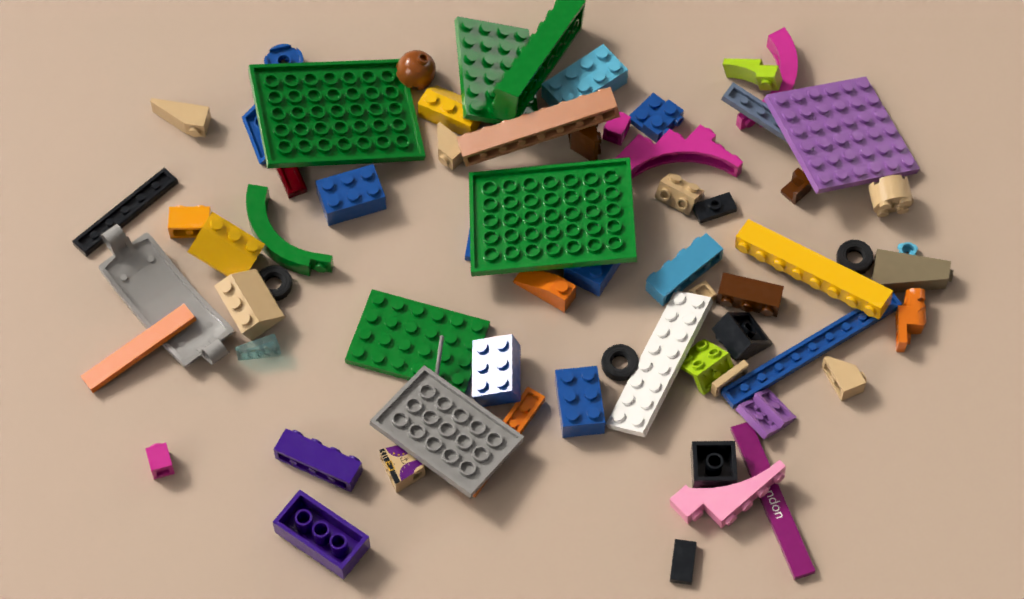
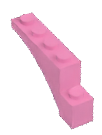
[670,460,786,529]

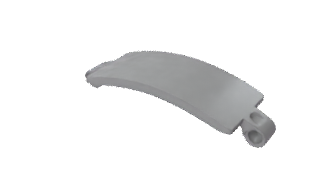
[99,224,234,367]

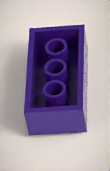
[273,490,370,580]

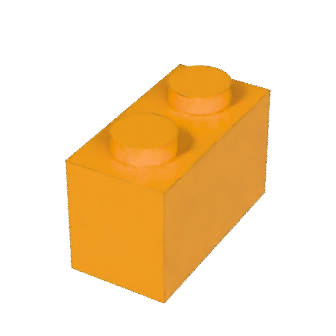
[168,205,211,238]

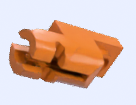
[895,288,926,352]

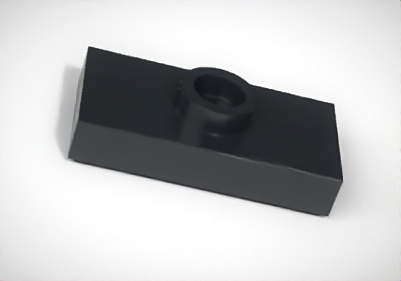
[693,192,737,224]

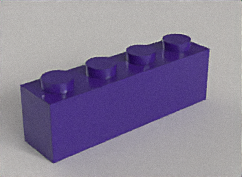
[273,429,363,492]

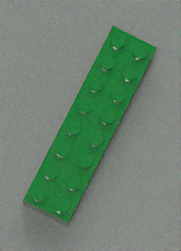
[492,0,586,121]

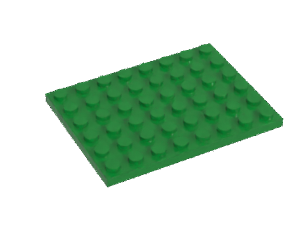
[248,59,426,169]
[469,157,637,277]

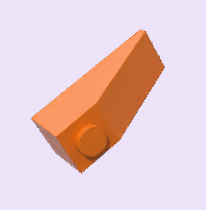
[513,271,576,313]

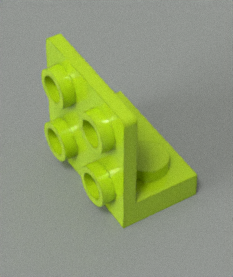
[680,339,734,395]

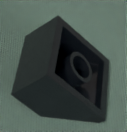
[712,312,773,360]

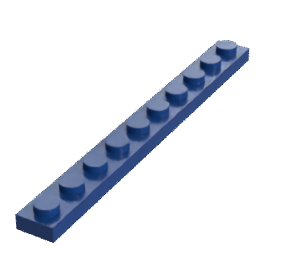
[721,293,902,409]

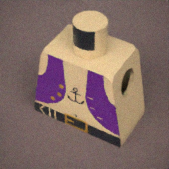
[379,445,426,493]

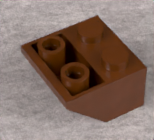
[568,124,602,161]

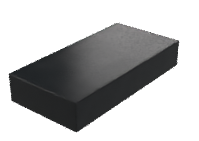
[670,539,697,585]

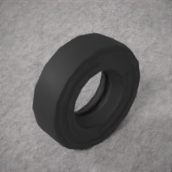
[836,240,873,274]
[259,265,293,301]
[601,344,639,381]

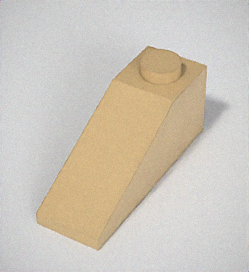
[150,98,211,137]

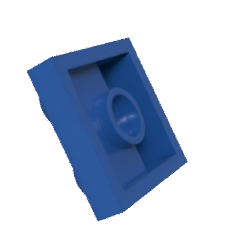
[629,93,684,143]

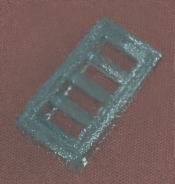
[235,334,281,361]

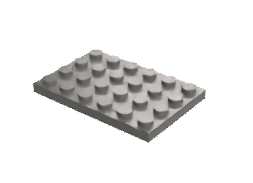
[370,365,524,498]

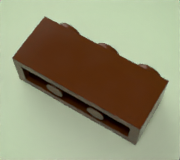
[716,272,784,317]

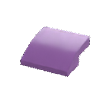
[736,388,797,439]

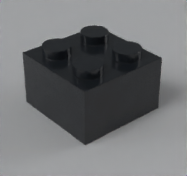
[690,441,738,488]

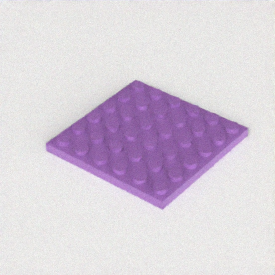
[764,77,920,194]

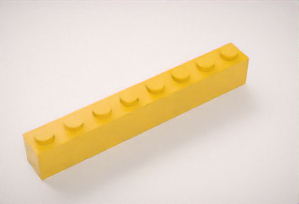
[735,219,893,320]

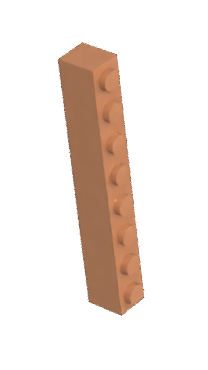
[457,87,620,167]

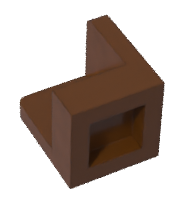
[781,168,812,205]

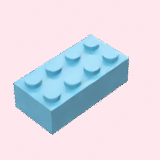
[541,44,628,107]

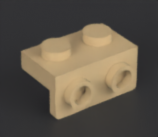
[654,173,704,215]

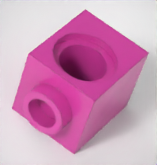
[603,112,631,146]
[145,443,175,480]

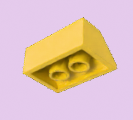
[418,85,481,135]
[187,212,265,276]

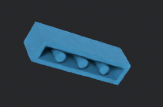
[646,233,723,307]

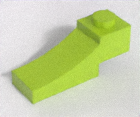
[722,58,783,91]

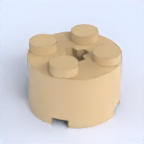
[868,175,914,218]

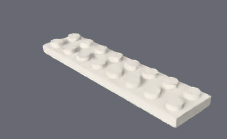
[606,291,713,437]

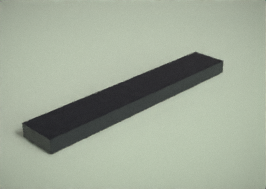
[72,167,178,257]

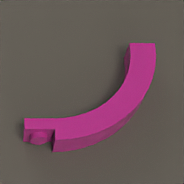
[736,27,798,130]

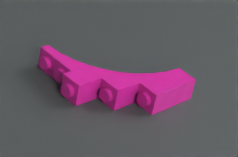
[615,124,743,179]

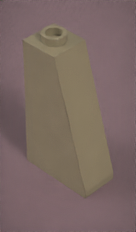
[871,249,954,293]

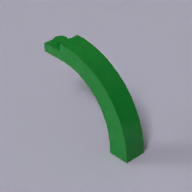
[246,184,334,276]

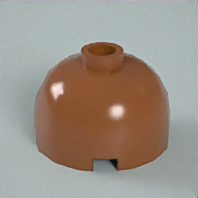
[396,50,436,90]

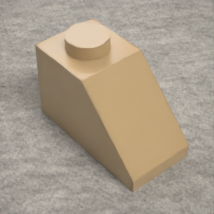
[437,122,464,170]
[822,356,867,401]

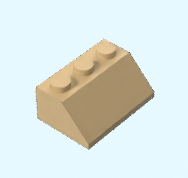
[214,269,285,341]

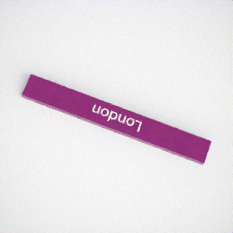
[730,422,815,580]

